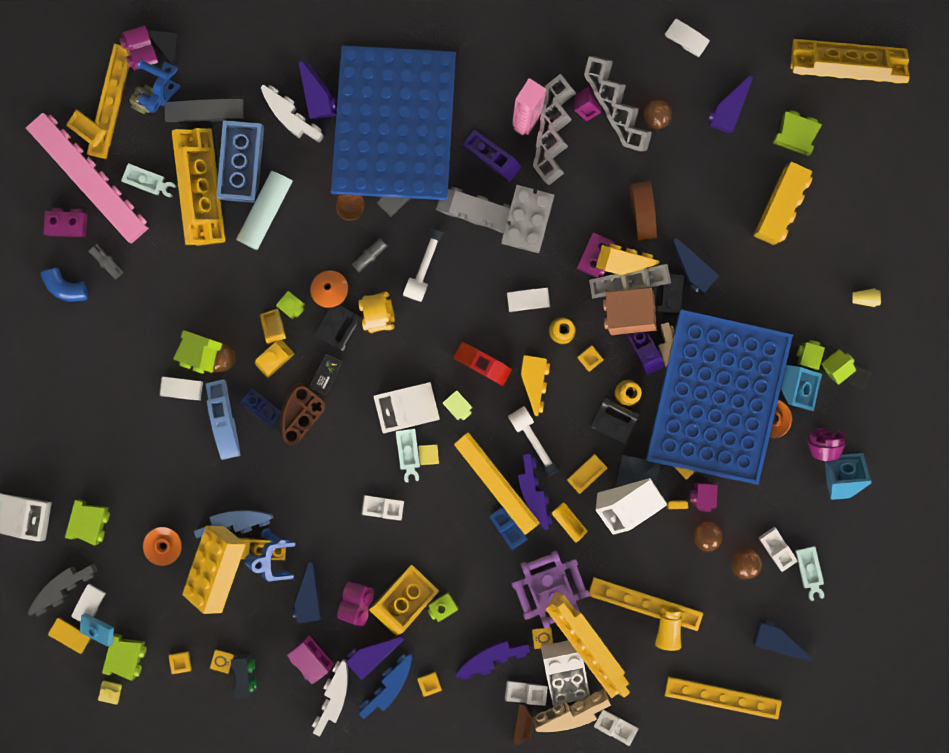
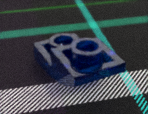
[240,388,281,428]

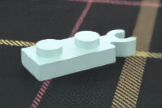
[121,163,176,197]
[396,429,420,482]
[795,546,824,601]

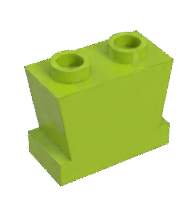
[773,110,822,156]
[173,330,222,374]
[65,499,110,545]
[102,633,146,681]

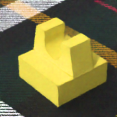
[98,681,122,705]

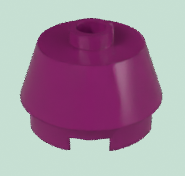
[807,428,846,461]

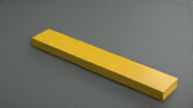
[87,44,129,160]
[454,432,540,535]
[589,577,703,631]
[664,676,782,719]

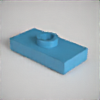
[80,613,114,647]

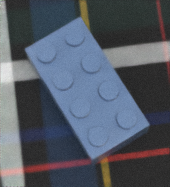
[216,120,264,203]

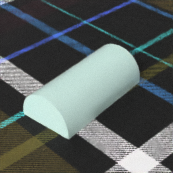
[236,171,293,250]

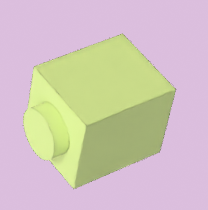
[443,391,472,421]

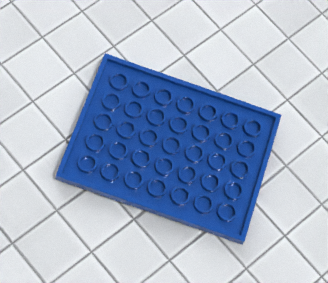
[331,46,456,200]
[646,310,793,485]

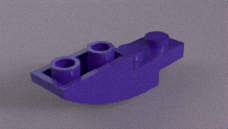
[518,453,552,530]
[456,639,530,680]

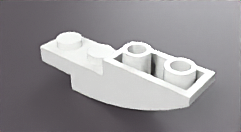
[261,85,324,143]
[312,658,348,737]

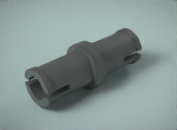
[352,238,388,272]
[88,244,124,280]

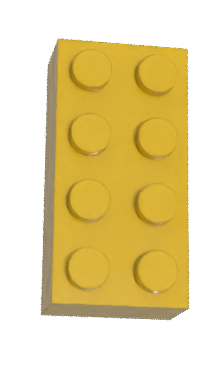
[753,162,813,245]
[182,526,246,614]

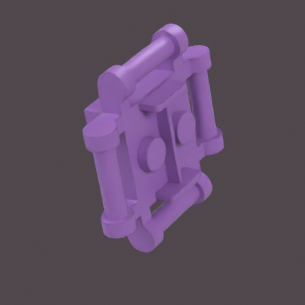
[511,550,590,628]

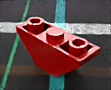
[453,342,512,386]

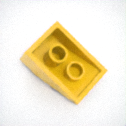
[369,565,439,636]

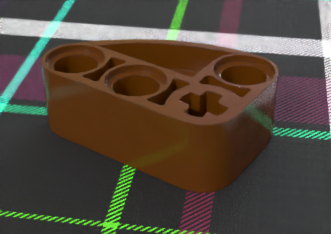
[629,181,657,241]
[280,383,325,445]

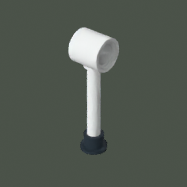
[403,228,445,302]
[508,406,560,477]

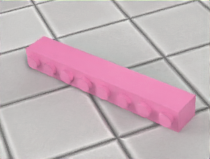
[512,78,547,136]
[26,113,149,244]

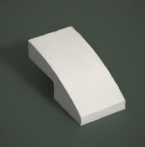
[665,19,710,57]
[507,288,550,312]
[160,377,203,401]
[361,495,404,520]
[758,527,798,572]
[71,584,106,621]
[505,681,548,706]
[594,710,639,746]

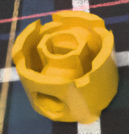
[359,291,395,333]

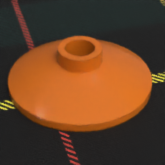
[310,271,348,308]
[770,400,792,438]
[143,527,182,566]

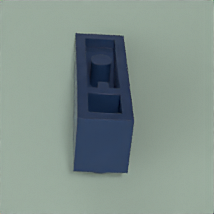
[672,238,719,294]
[292,561,322,623]
[752,619,812,662]

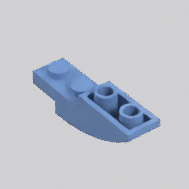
[206,379,241,460]
[194,510,274,538]

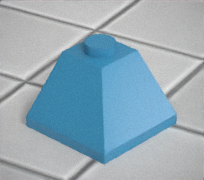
[781,365,822,411]
[825,453,871,500]

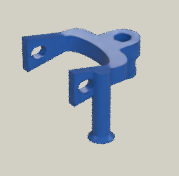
[137,58,181,113]
[245,528,295,582]

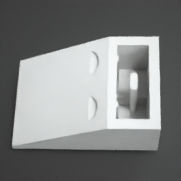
[374,382,440,433]
[596,478,667,534]
[0,493,52,541]
[541,640,590,706]

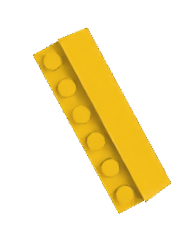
[790,39,910,83]
[172,128,226,246]
[546,591,630,698]

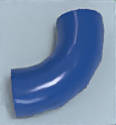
[40,268,88,302]

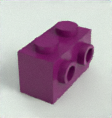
[44,208,87,238]
[577,233,614,278]
[689,483,718,512]
[287,635,334,684]

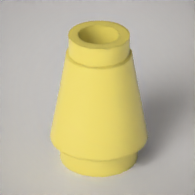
[853,288,881,307]

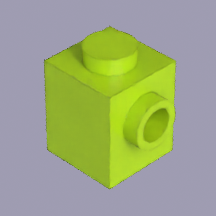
[276,291,305,319]
[797,340,825,370]
[822,349,856,385]
[427,592,458,622]

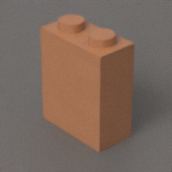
[603,288,657,335]

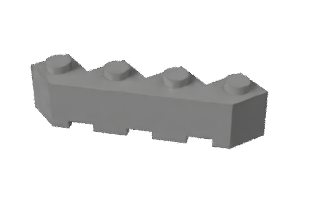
[584,56,652,151]
[533,74,576,185]
[436,187,511,233]

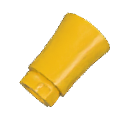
[549,317,576,344]
[615,380,642,407]
[655,606,682,651]

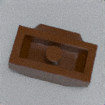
[513,702,533,745]

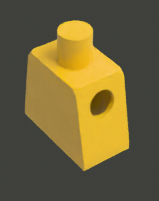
[255,340,295,378]

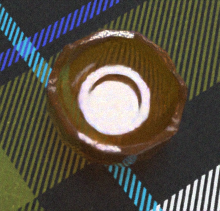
[643,99,672,129]
[335,194,365,221]
[213,344,236,372]
[694,522,723,552]
[731,550,762,580]

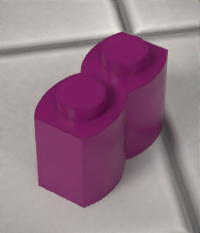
[119,26,158,71]
[337,581,374,626]

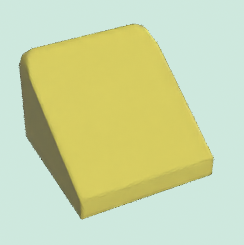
[418,445,439,465]

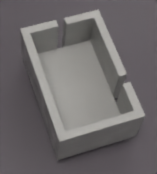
[501,185,554,253]

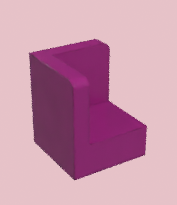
[574,86,601,121]

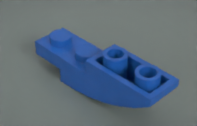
[359,653,413,719]

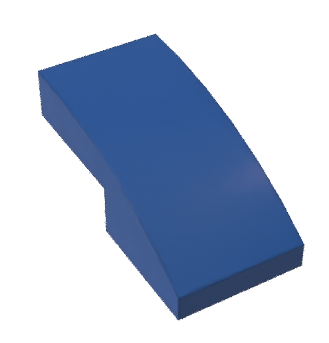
[489,507,528,550]

